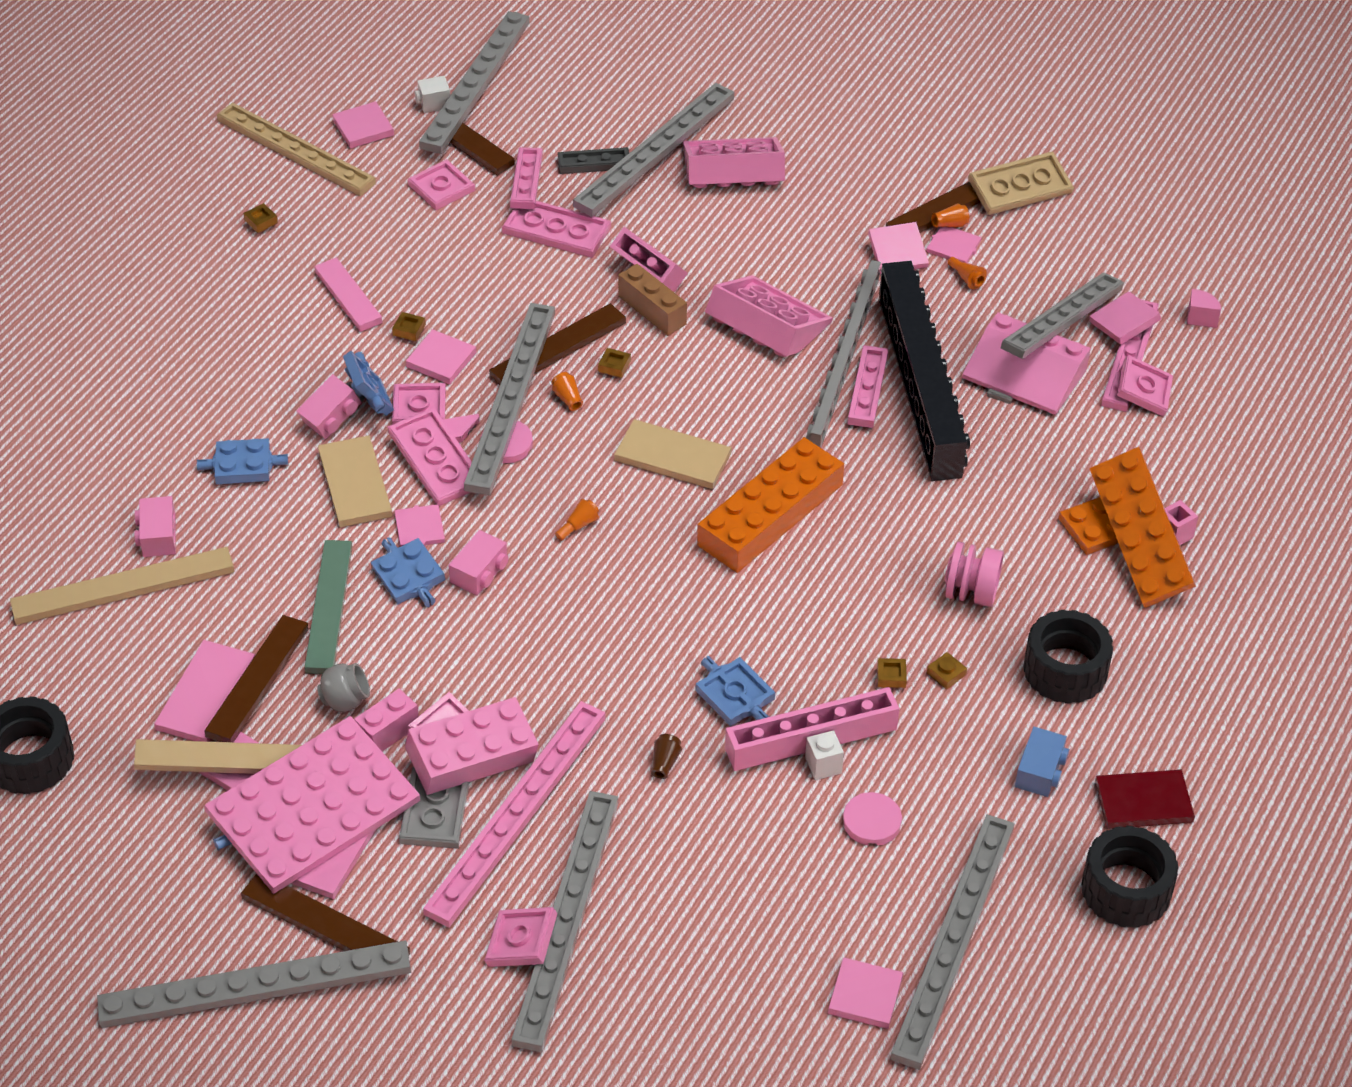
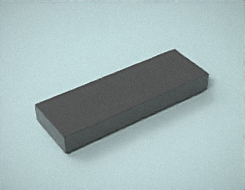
[557,147,629,174]

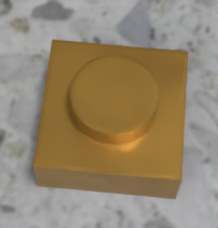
[243,203,278,233]
[392,312,426,341]
[598,348,631,378]
[927,652,967,690]
[877,658,907,688]

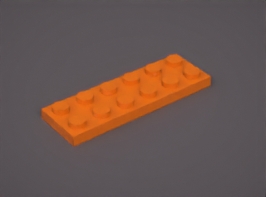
[1089,446,1196,608]

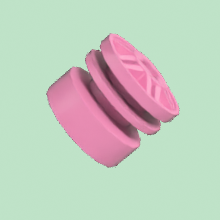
[945,541,1004,607]

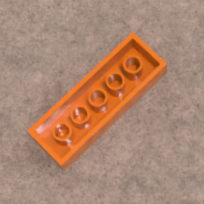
[697,437,845,573]

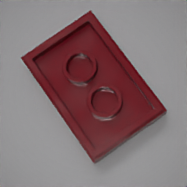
[1095,769,1195,829]

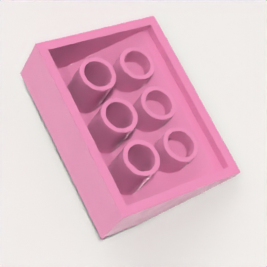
[683,137,785,188]
[705,275,833,357]
[962,312,1091,415]

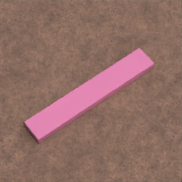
[1101,300,1159,412]

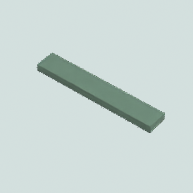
[305,540,353,674]

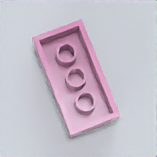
[405,697,539,795]

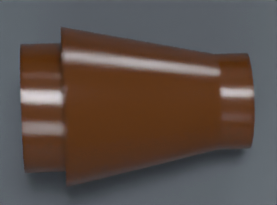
[651,734,682,779]

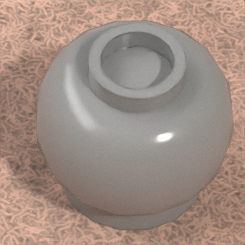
[317,663,370,712]

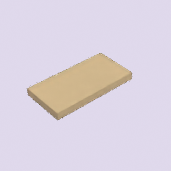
[968,151,1074,215]
[614,419,732,489]
[318,435,392,527]

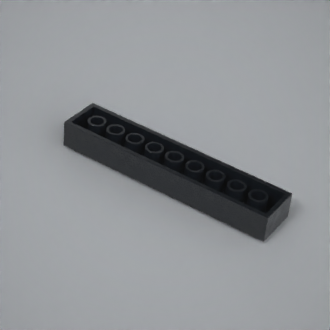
[879,260,970,482]

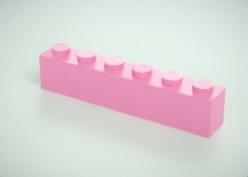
[725,687,899,771]

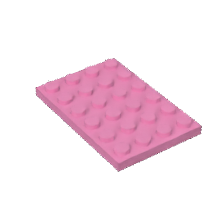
[204,716,420,894]

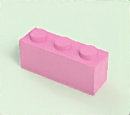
[610,227,688,292]

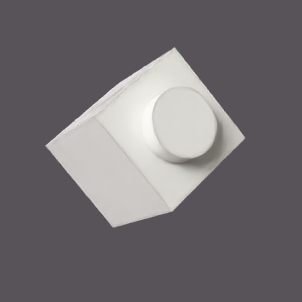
[414,76,450,113]
[805,730,844,780]

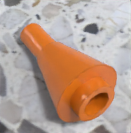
[948,257,987,289]
[555,499,599,541]

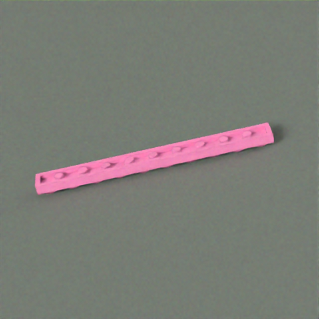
[423,701,605,928]

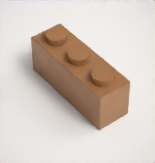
[618,264,687,336]

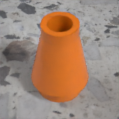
[931,204,970,228]
[551,372,583,411]

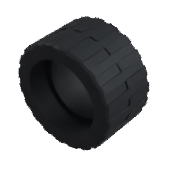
[1023,610,1114,703]
[0,696,74,794]
[1081,826,1179,928]

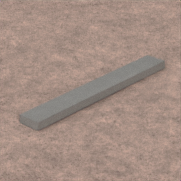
[1001,272,1124,359]

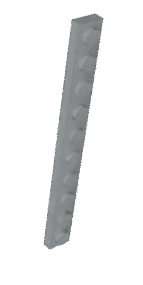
[419,11,529,154]
[573,83,735,217]
[806,260,881,448]
[464,303,555,495]
[512,791,618,1053]
[890,814,1015,1070]
[97,940,411,1028]

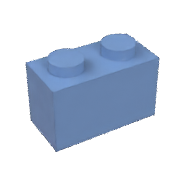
[1015,726,1070,797]

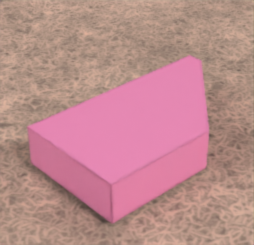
[443,414,480,443]

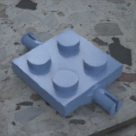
[343,351,394,416]
[197,438,288,484]
[371,537,446,607]
[695,656,776,727]

